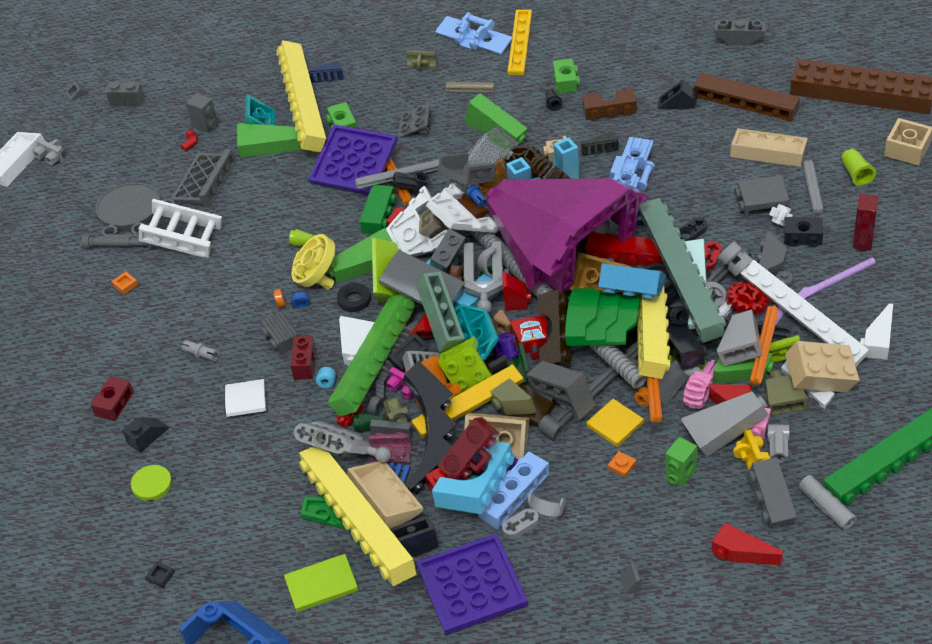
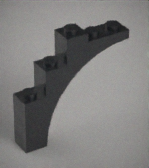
[403,361,457,493]

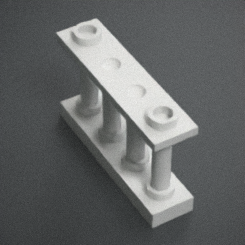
[139,199,222,257]

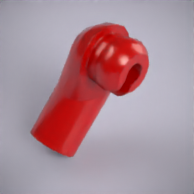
[180,129,197,152]
[336,404,364,427]

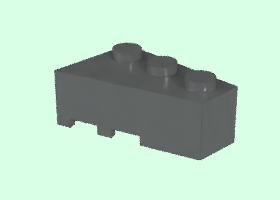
[526,361,596,420]
[747,457,797,529]

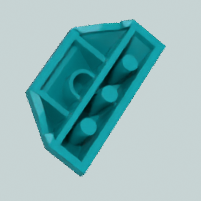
[454,304,499,361]

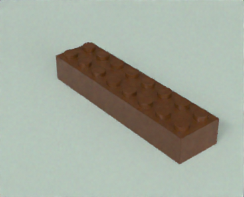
[790,59,932,115]

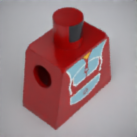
[510,315,548,359]

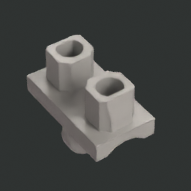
[33,139,65,166]

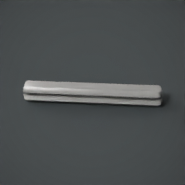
[803,160,823,214]

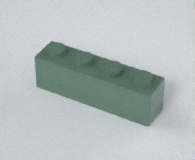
[416,272,465,353]

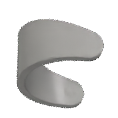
[477,246,509,279]
[528,493,567,518]

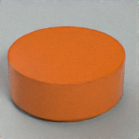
[274,288,286,308]

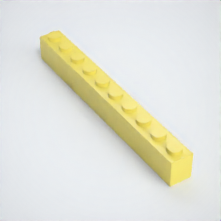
[276,40,326,152]
[299,446,417,586]

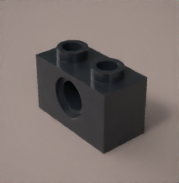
[784,217,823,247]

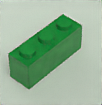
[360,185,397,234]

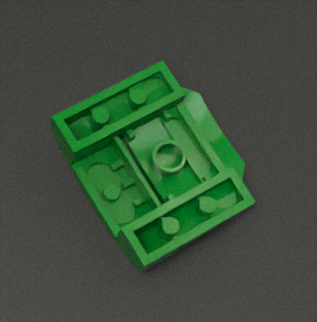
[565,287,641,346]

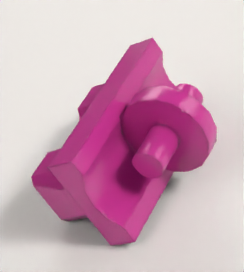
[386,367,414,400]

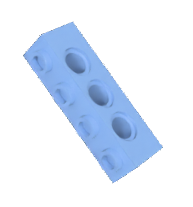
[478,452,549,529]

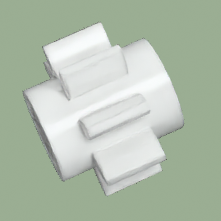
[769,204,793,226]

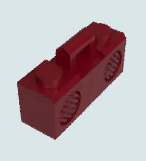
[852,194,879,251]
[437,417,500,480]

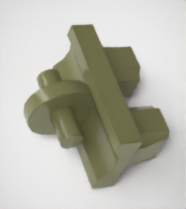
[406,50,437,69]
[382,398,408,423]

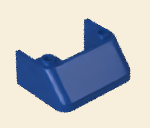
[179,601,289,644]

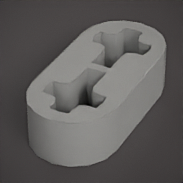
[502,508,539,539]

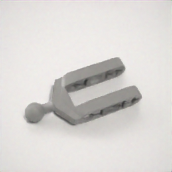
[464,241,503,312]
[294,421,391,463]

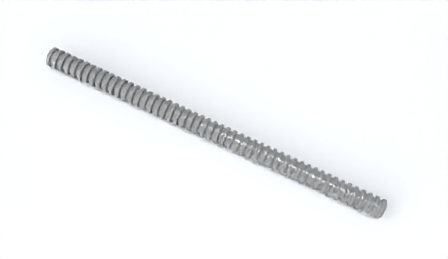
[466,230,647,389]

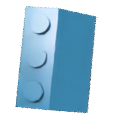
[598,264,666,299]

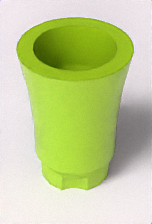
[841,148,876,186]

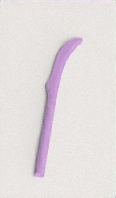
[775,258,876,325]

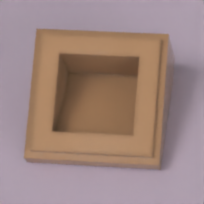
[493,310,511,334]

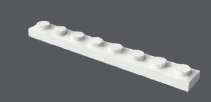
[740,260,869,366]

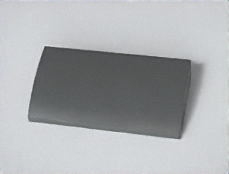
[379,250,465,305]

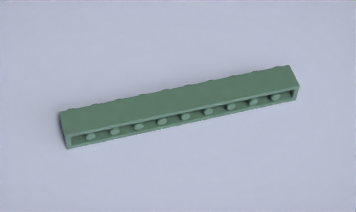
[639,198,726,343]

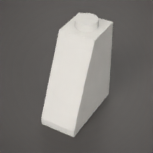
[339,316,374,366]

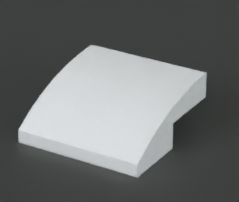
[225,379,266,417]

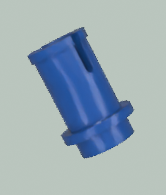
[466,185,488,208]

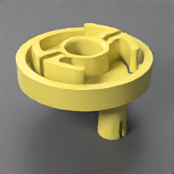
[291,234,335,290]

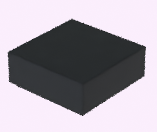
[145,562,175,588]

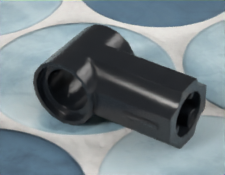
[392,172,430,195]

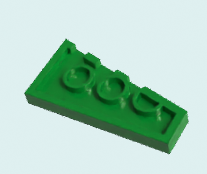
[301,497,351,531]

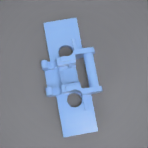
[435,12,513,55]
[609,137,655,190]

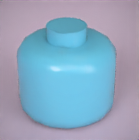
[316,367,337,388]

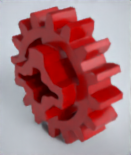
[726,281,769,315]

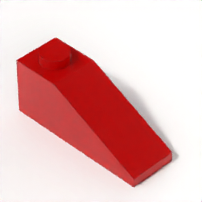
[711,523,784,566]

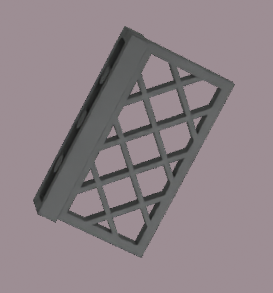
[171,149,237,208]

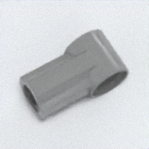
[767,424,789,463]

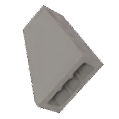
[717,310,762,367]

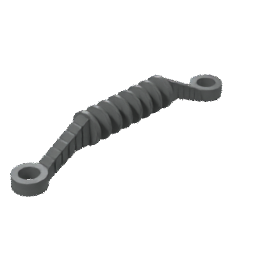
[368,319,420,415]

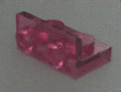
[368,432,412,465]

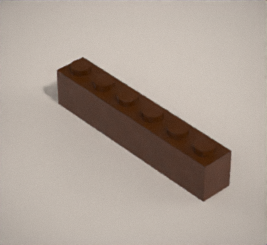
[694,73,800,122]

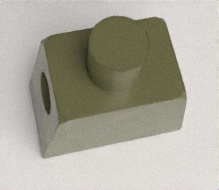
[765,370,808,416]

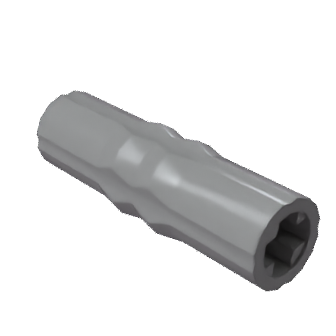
[798,475,857,530]

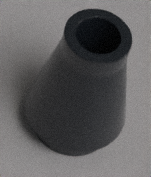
[545,89,562,111]
[666,306,689,326]

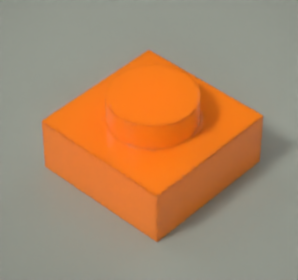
[111,272,138,295]
[608,451,636,478]

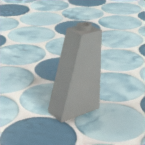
[681,391,769,456]

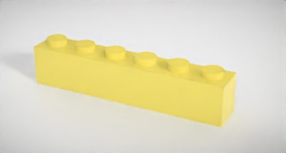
[637,285,670,379]

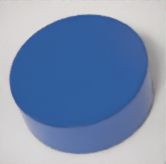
[291,292,310,308]

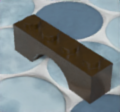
[538,290,572,368]

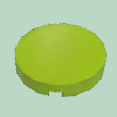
[131,465,172,501]

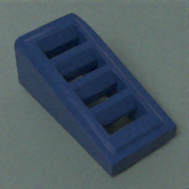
[308,61,344,82]

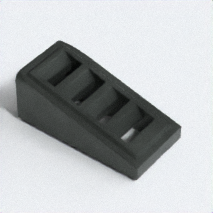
[581,131,619,156]

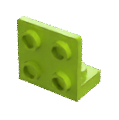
[438,336,492,394]

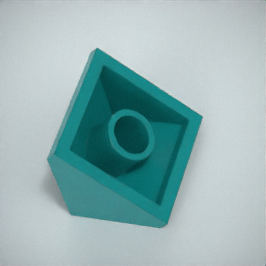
[245,94,275,126]

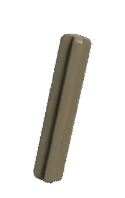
[445,82,495,92]

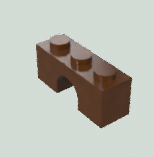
[582,88,637,120]

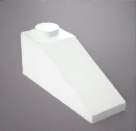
[860,304,893,360]

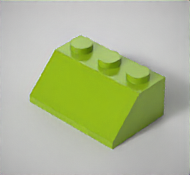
[372,238,402,303]

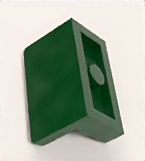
[507,342,530,386]

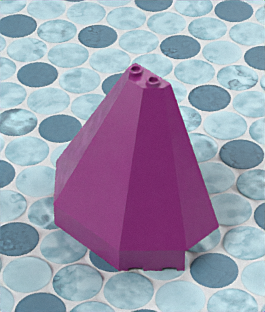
[487,178,649,293]

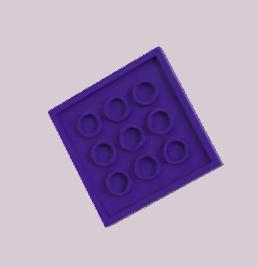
[308,124,398,195]
[416,533,528,635]

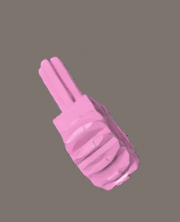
[683,360,717,409]

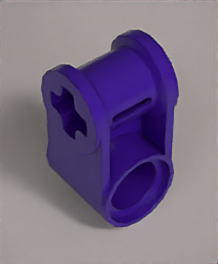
[492,332,519,359]

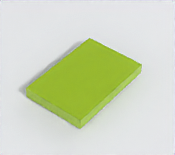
[284,554,359,612]

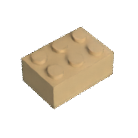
[785,341,859,392]

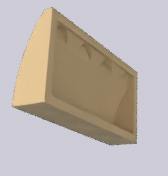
[730,128,808,167]
[347,461,423,529]

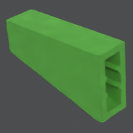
[465,93,527,147]
[237,123,301,158]
[328,228,392,283]

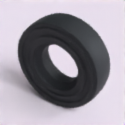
[337,283,371,312]

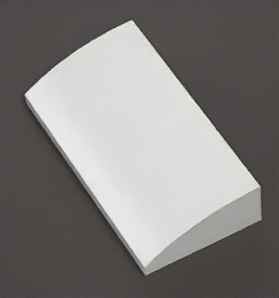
[0,132,45,187]

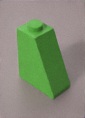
[713,353,774,383]

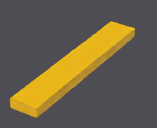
[508,10,532,75]
[411,365,524,438]

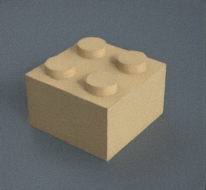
[884,118,932,166]

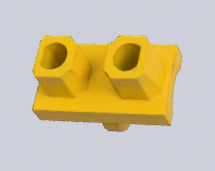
[733,430,770,469]

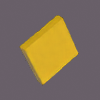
[586,399,644,447]

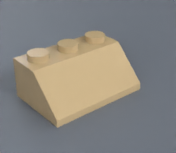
[464,413,530,460]

